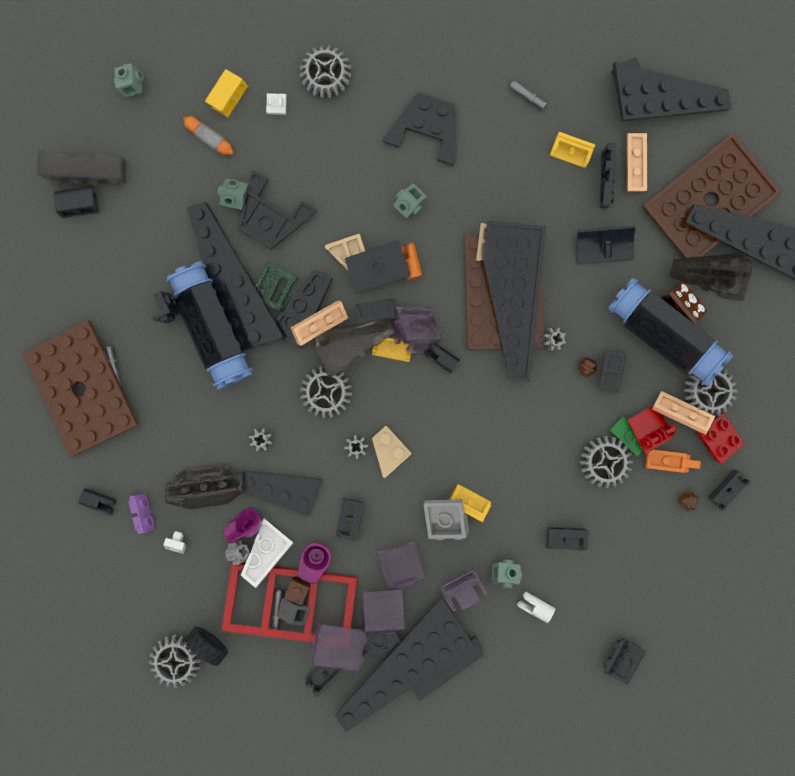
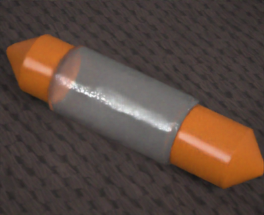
[183,116,233,155]

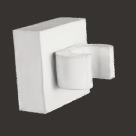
[266,93,287,115]
[164,531,186,554]

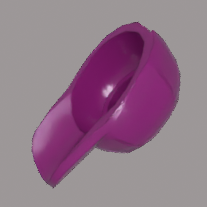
[224,508,262,543]
[298,542,331,583]

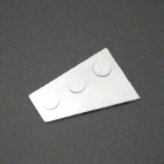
[241,519,293,588]

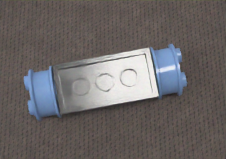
[166,261,253,390]
[608,278,733,386]

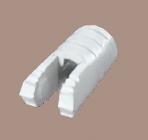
[517,592,555,623]

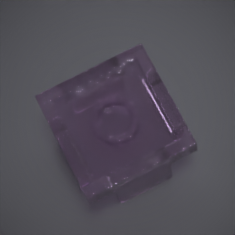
[391,307,441,353]
[378,540,426,590]
[441,570,487,612]
[363,590,405,634]

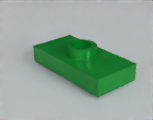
[609,416,643,457]

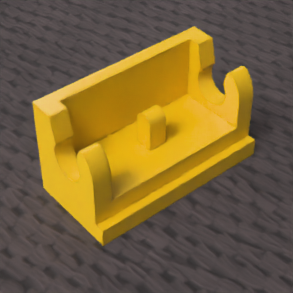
[205,69,248,118]
[549,132,595,168]
[372,335,413,362]
[449,484,491,522]

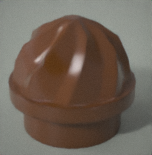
[578,357,598,376]
[679,492,698,511]

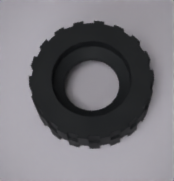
[185,626,228,666]

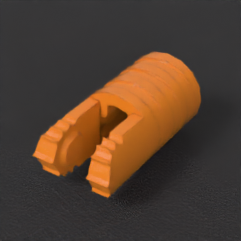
[401,242,423,280]

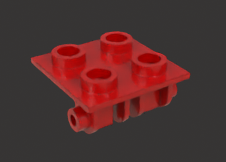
[627,405,677,454]
[697,413,745,465]

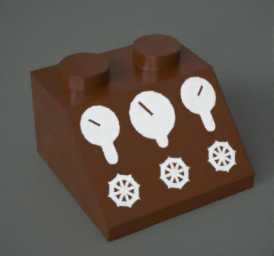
[660,281,707,324]

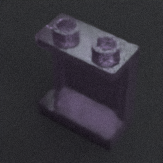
[310,622,368,671]

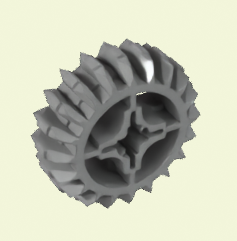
[300,45,351,98]
[300,366,352,418]
[684,369,738,416]
[580,436,633,488]
[149,634,202,688]

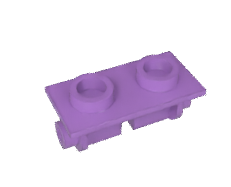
[128,493,155,534]

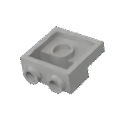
[423,499,469,540]

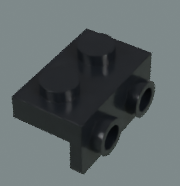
[152,291,180,324]
[604,639,646,685]

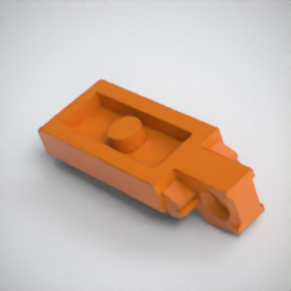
[645,450,701,473]

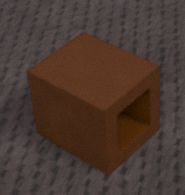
[284,577,310,606]

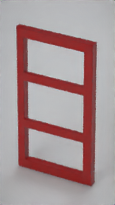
[221,561,358,647]

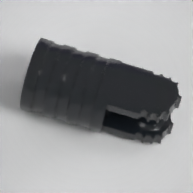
[423,341,460,374]
[79,488,117,515]

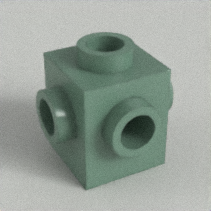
[114,63,143,97]
[217,179,248,210]
[393,183,427,218]
[491,560,522,589]

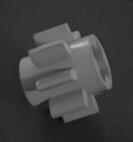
[541,327,566,351]
[249,428,273,452]
[344,435,368,459]
[225,540,249,565]

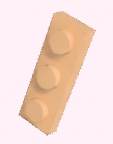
[626,133,647,192]
[290,301,348,346]
[652,391,715,435]

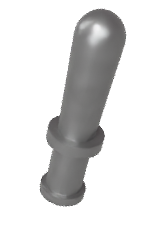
[509,80,548,110]
[104,346,122,385]
[271,589,284,630]

